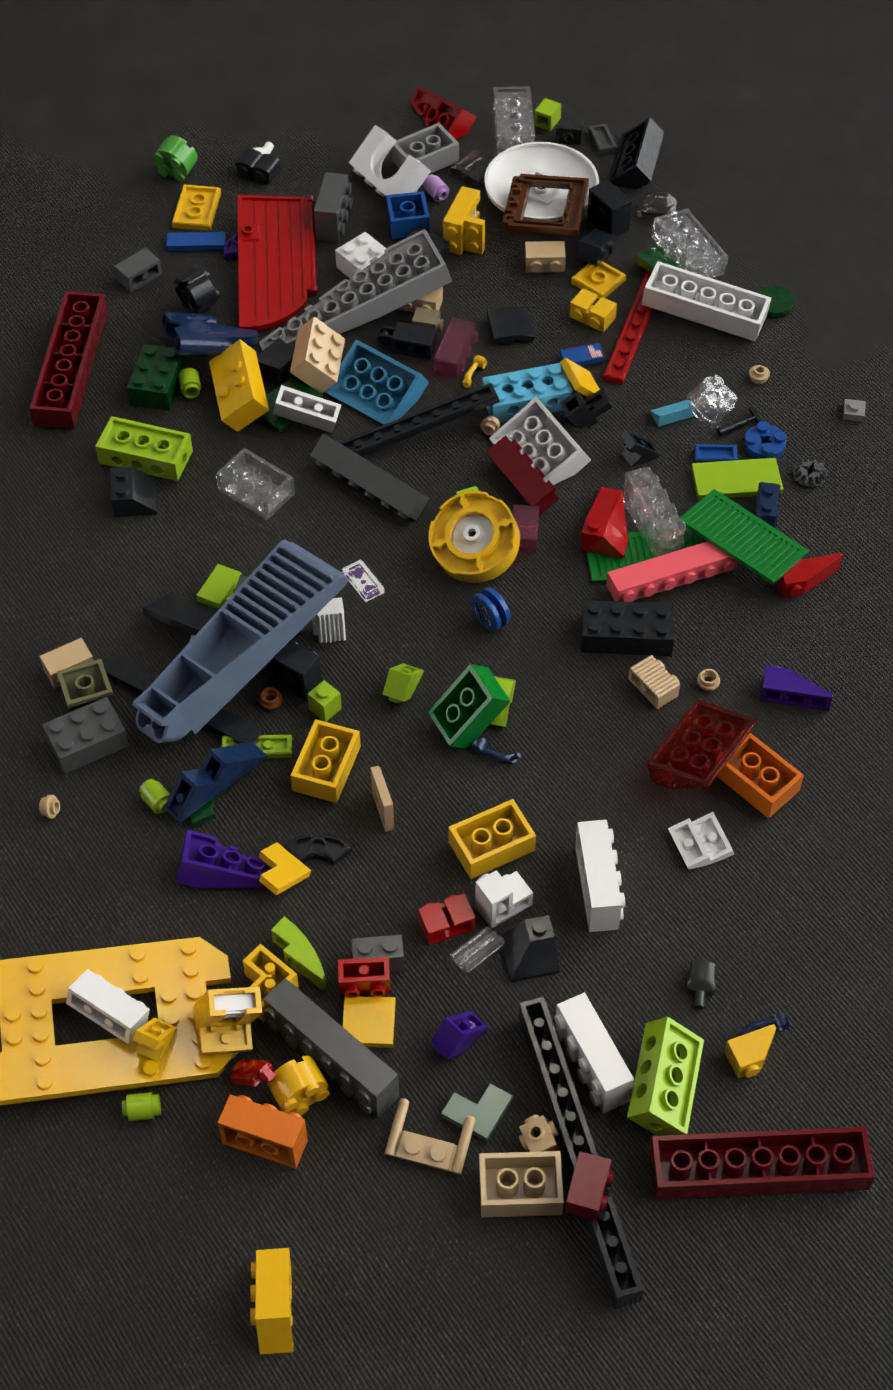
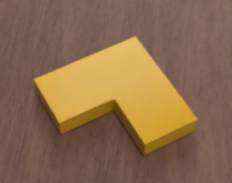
[259,842,311,895]

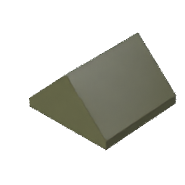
[57,659,113,708]

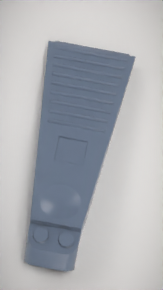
[132,540,348,743]

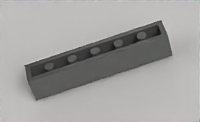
[310,434,430,521]

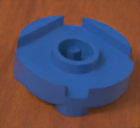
[744,421,787,459]

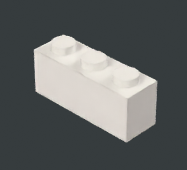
[273,385,341,433]
[66,969,150,1044]

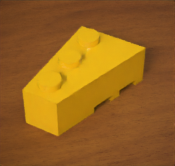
[250,1248,294,1355]

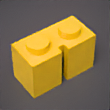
[569,288,617,332]

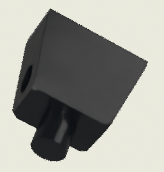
[257,338,299,384]

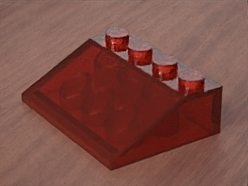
[647,699,758,789]

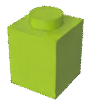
[534,98,561,131]
[308,680,342,722]

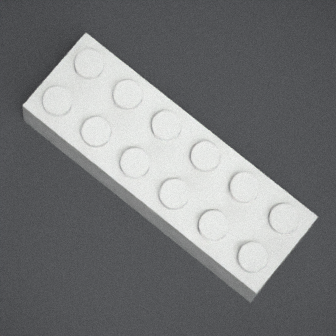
[642,261,772,342]

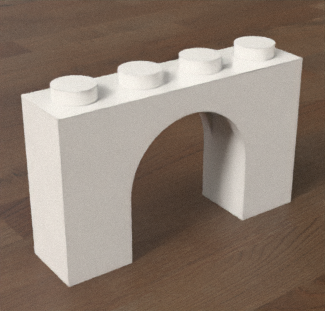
[349,125,431,197]

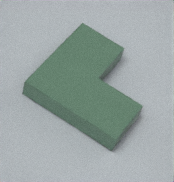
[441,1084,513,1142]

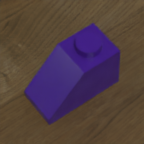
[430,1011,489,1059]

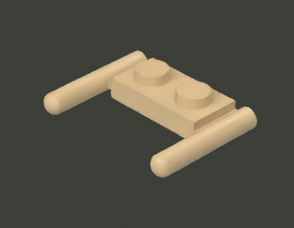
[384,1098,475,1175]

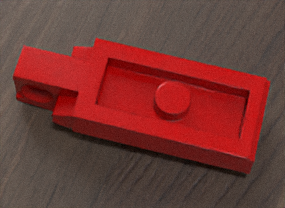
[228,1059,276,1087]

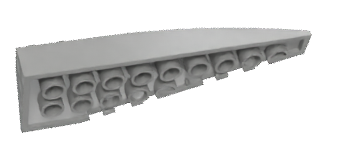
[259,229,452,351]

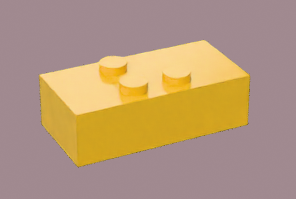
[209,339,269,432]

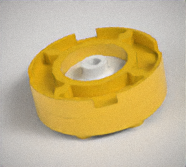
[428,491,520,583]

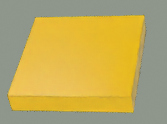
[571,262,626,299]
[560,358,600,398]
[343,996,396,1048]

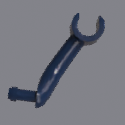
[471,737,521,763]
[736,1013,790,1036]

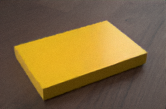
[172,184,221,231]

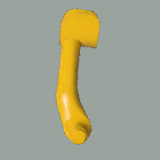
[462,355,488,388]

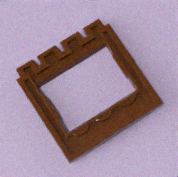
[501,174,589,236]

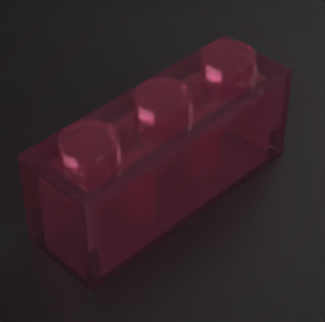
[434,318,478,379]

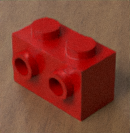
[338,957,391,998]

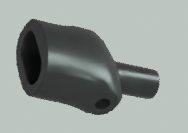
[687,960,717,1009]

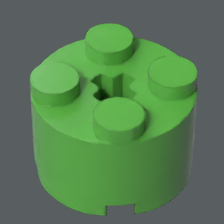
[153,135,198,182]

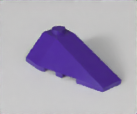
[175,830,272,888]

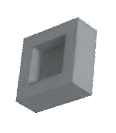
[843,399,866,422]

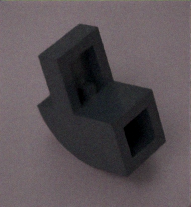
[560,388,613,427]

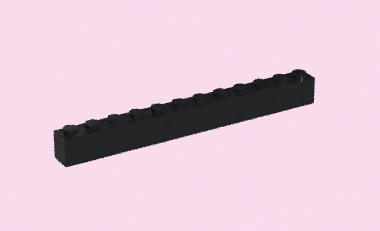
[518,997,644,1309]

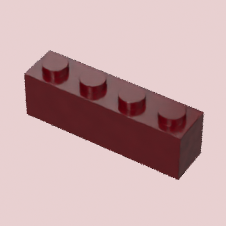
[486,435,559,516]

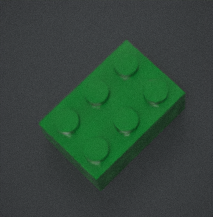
[428,664,510,749]

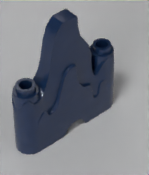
[162,311,259,356]

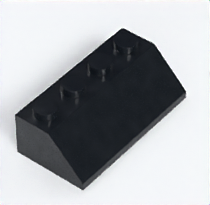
[609,117,664,189]

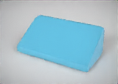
[650,400,697,427]

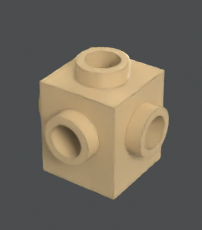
[519,1115,561,1152]

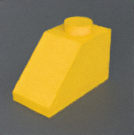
[724,1024,776,1078]

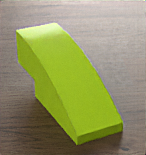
[271,916,326,990]

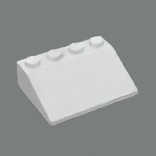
[489,397,591,485]

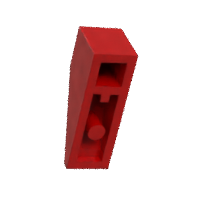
[776,553,842,598]

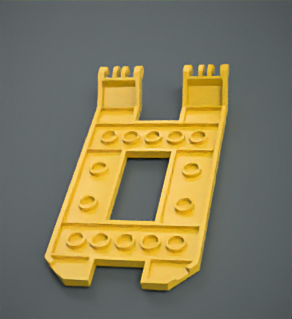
[0,937,239,1105]

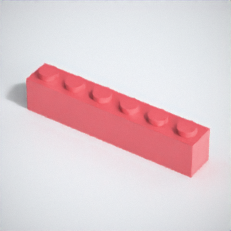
[606,541,738,602]

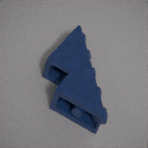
[164,742,268,822]

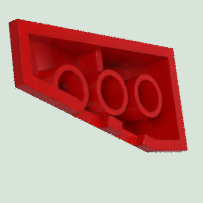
[411,86,477,140]
[581,487,628,559]

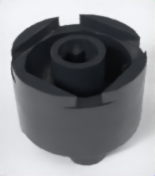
[174,268,220,314]

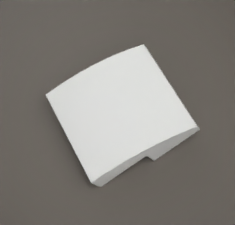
[668,812,734,869]

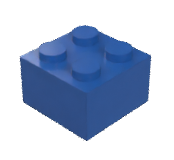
[386,191,430,239]

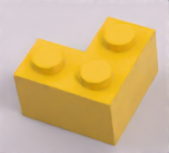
[243,944,299,1022]

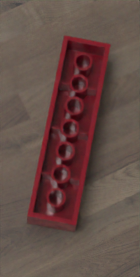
[29,291,108,429]
[650,1126,875,1200]

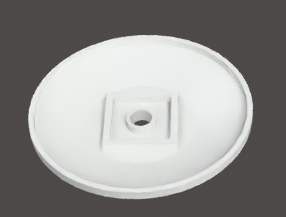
[484,142,599,222]

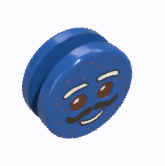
[471,587,511,632]

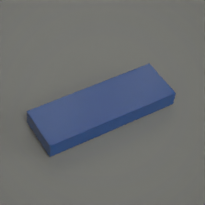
[167,232,226,251]

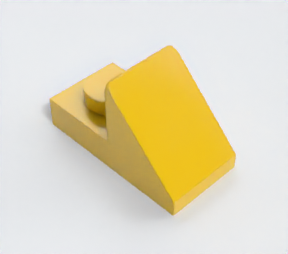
[132,1017,177,1062]

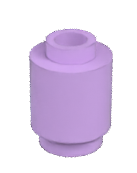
[423,174,449,202]

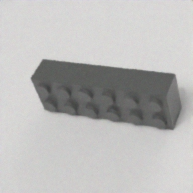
[263,978,399,1118]

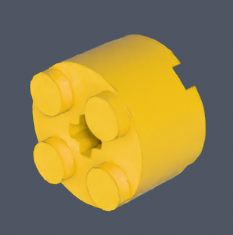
[267,1056,330,1116]

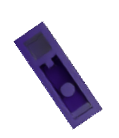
[760,665,833,711]

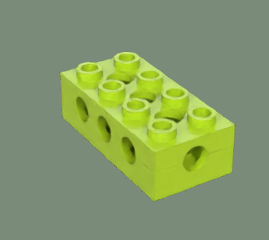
[95,416,193,481]
[627,1016,704,1136]

